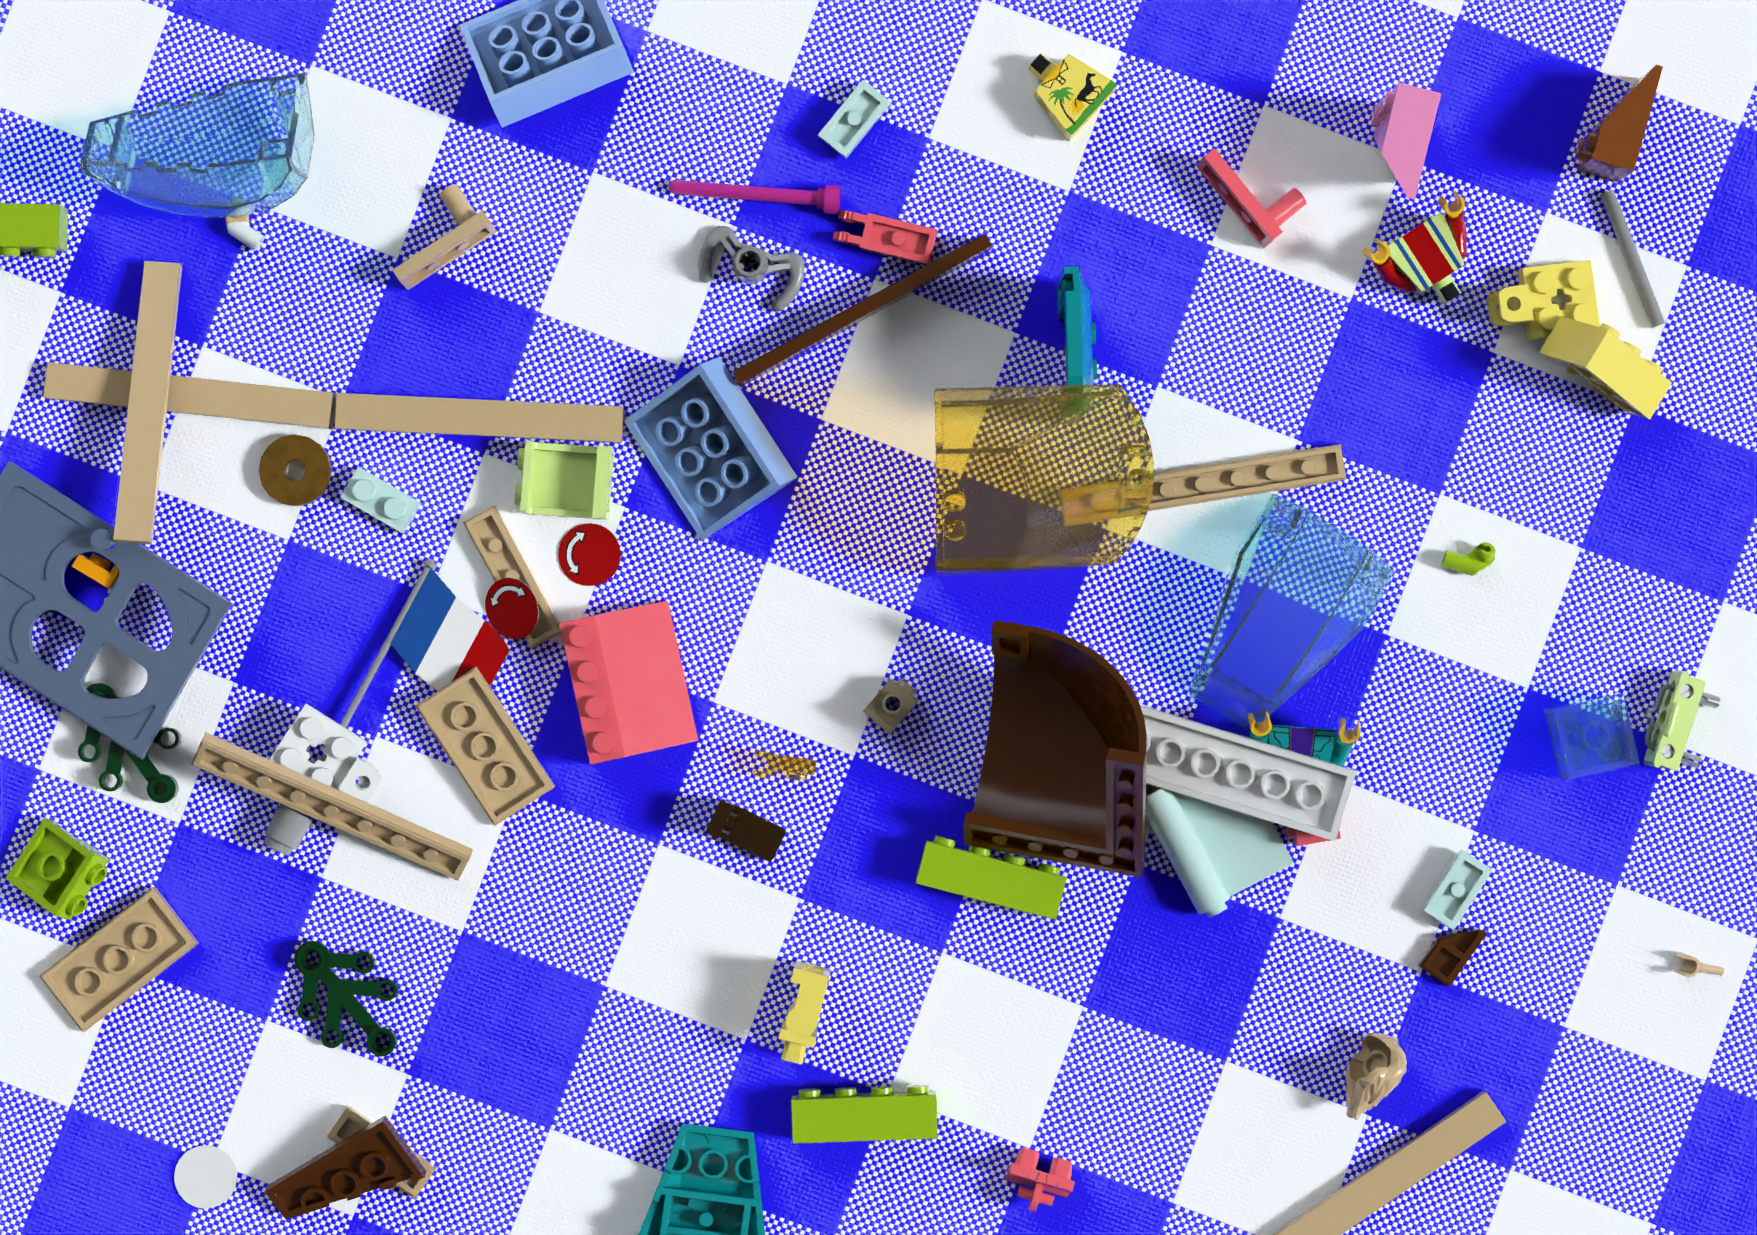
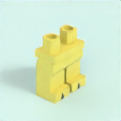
[778,960,831,1064]

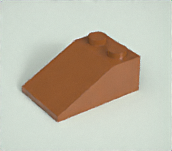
[1575,64,1663,182]

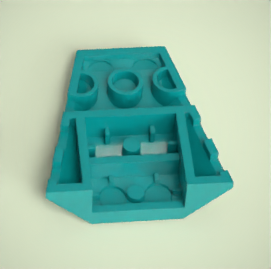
[638,1123,765,1235]

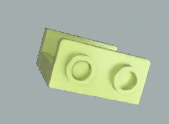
[514,440,615,520]

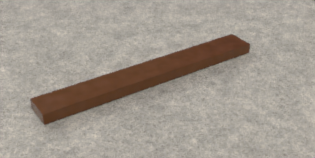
[733,234,992,388]

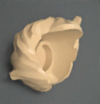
[1345,1033,1407,1120]

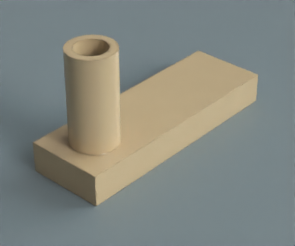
[393,184,497,290]

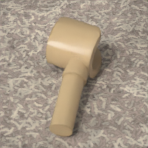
[1671,952,1724,978]

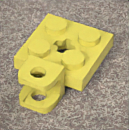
[1487,260,1600,341]

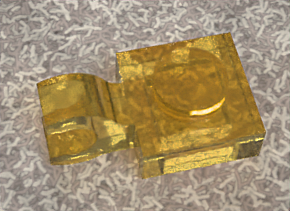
[753,750,817,781]

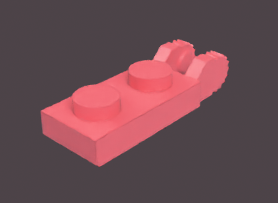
[832,210,938,265]

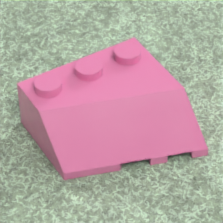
[1371,82,1442,200]

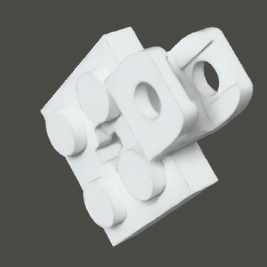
[269,703,382,802]

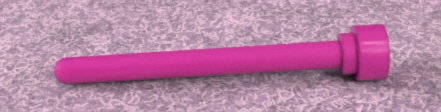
[669,180,841,214]

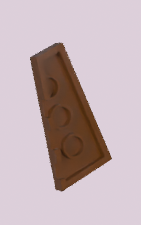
[265,1115,427,1219]

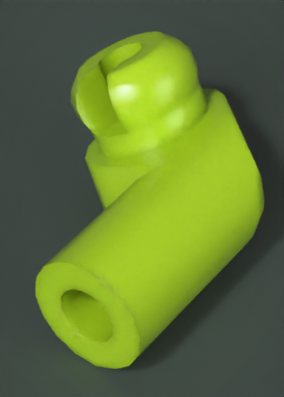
[1441,542,1496,576]

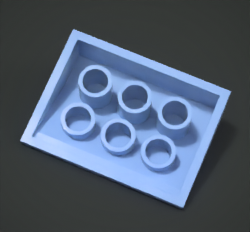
[459,0,634,128]
[624,357,797,541]

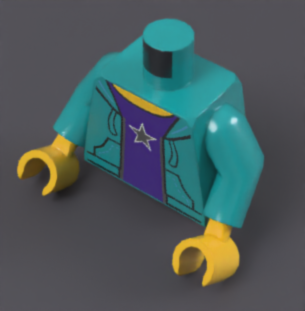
[1248,712,1361,766]

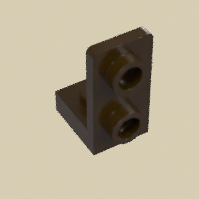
[705,799,786,861]

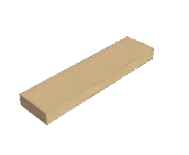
[463,505,561,649]

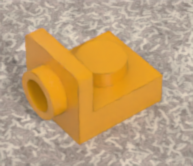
[72,553,119,589]

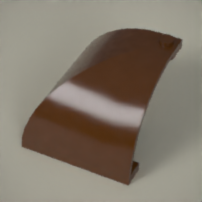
[963,620,1147,878]

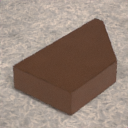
[1418,929,1487,987]

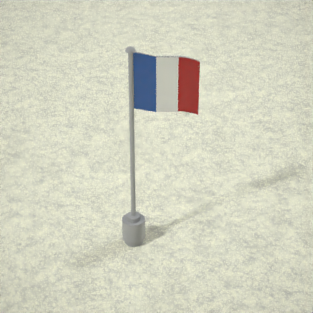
[264,559,510,856]

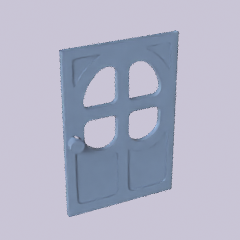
[0,461,233,760]

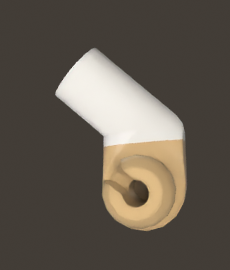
[225,198,265,251]

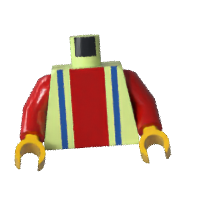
[1362,191,1467,304]

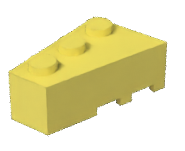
[1539,316,1672,420]

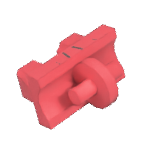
[1005,1148,1075,1212]

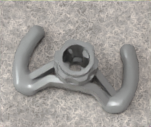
[698,226,805,312]

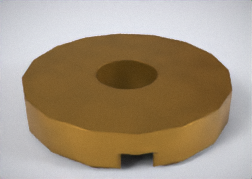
[258,434,332,507]

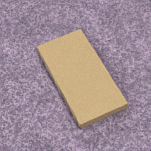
[415,666,555,826]
[39,887,199,1033]

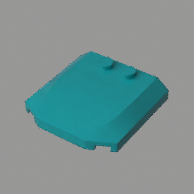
[1057,266,1097,425]

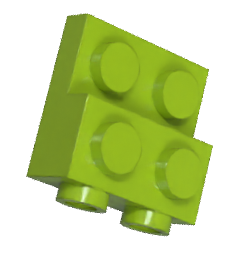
[5,818,109,920]

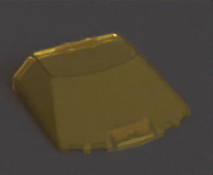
[934,384,1154,577]

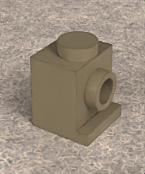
[863,678,918,734]

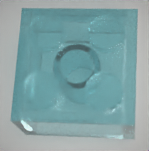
[1544,693,1640,780]

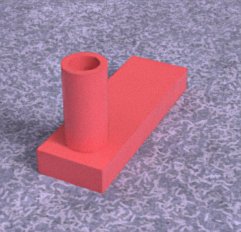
[1196,148,1307,249]

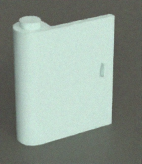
[1146,787,1294,918]

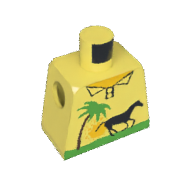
[1028,53,1117,141]

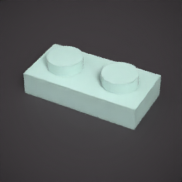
[818,80,891,159]
[340,467,422,534]
[1422,849,1493,930]

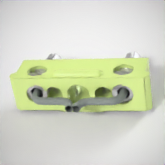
[1644,670,1721,771]

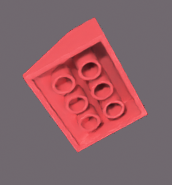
[559,601,699,765]

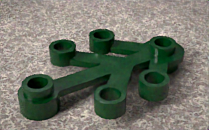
[78,683,182,803]
[294,941,399,1057]

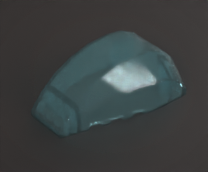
[79,73,315,218]
[1189,493,1395,733]

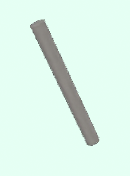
[1600,190,1665,328]

